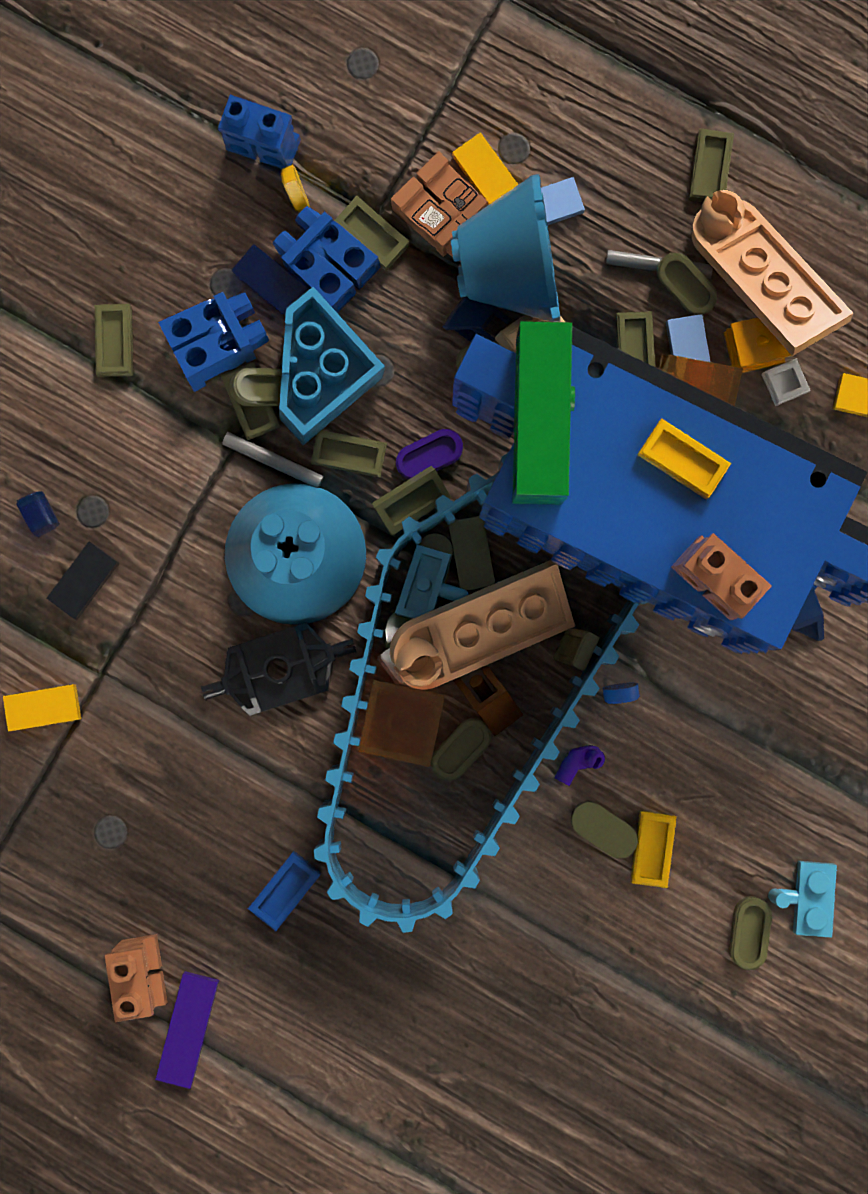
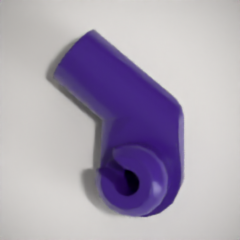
[554,745,605,786]

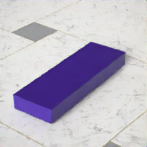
[156,971,219,1089]

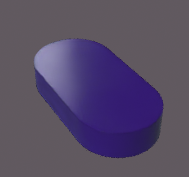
[396,429,463,480]

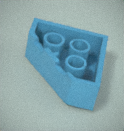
[279,287,385,445]

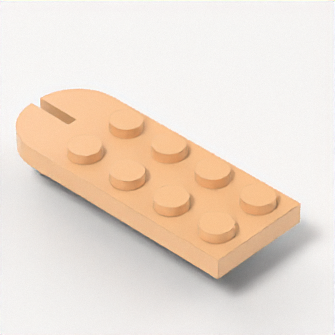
[692,190,853,356]
[390,560,575,690]

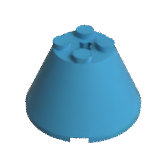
[451,174,561,322]
[225,484,366,625]

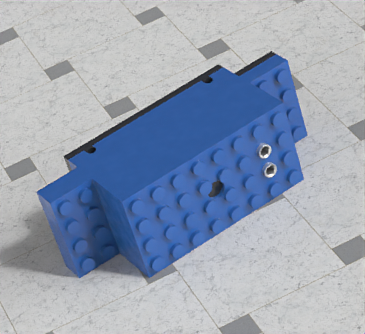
[452,327,868,655]

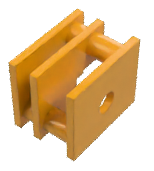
[724,318,792,375]

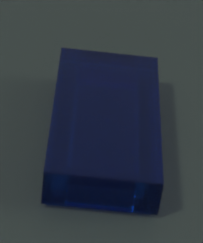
[231,244,308,316]

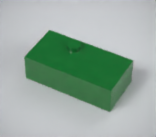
[512,321,575,505]

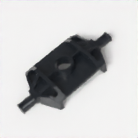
[201,622,357,716]

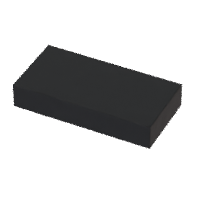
[46,541,119,620]

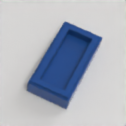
[248,851,321,931]

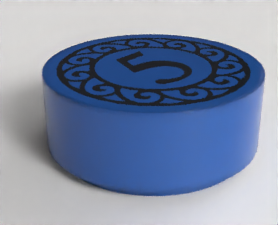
[602,682,640,704]

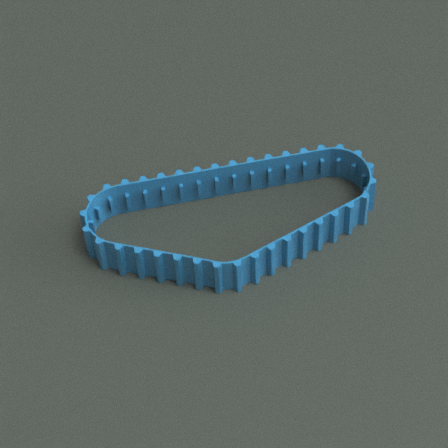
[314,452,649,933]

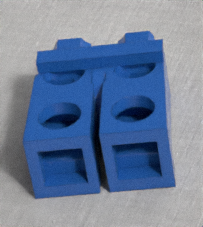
[218,94,301,169]
[272,206,381,313]
[158,292,269,392]

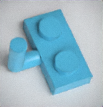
[395,545,469,619]
[768,861,837,938]

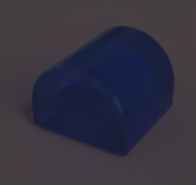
[16,491,60,538]

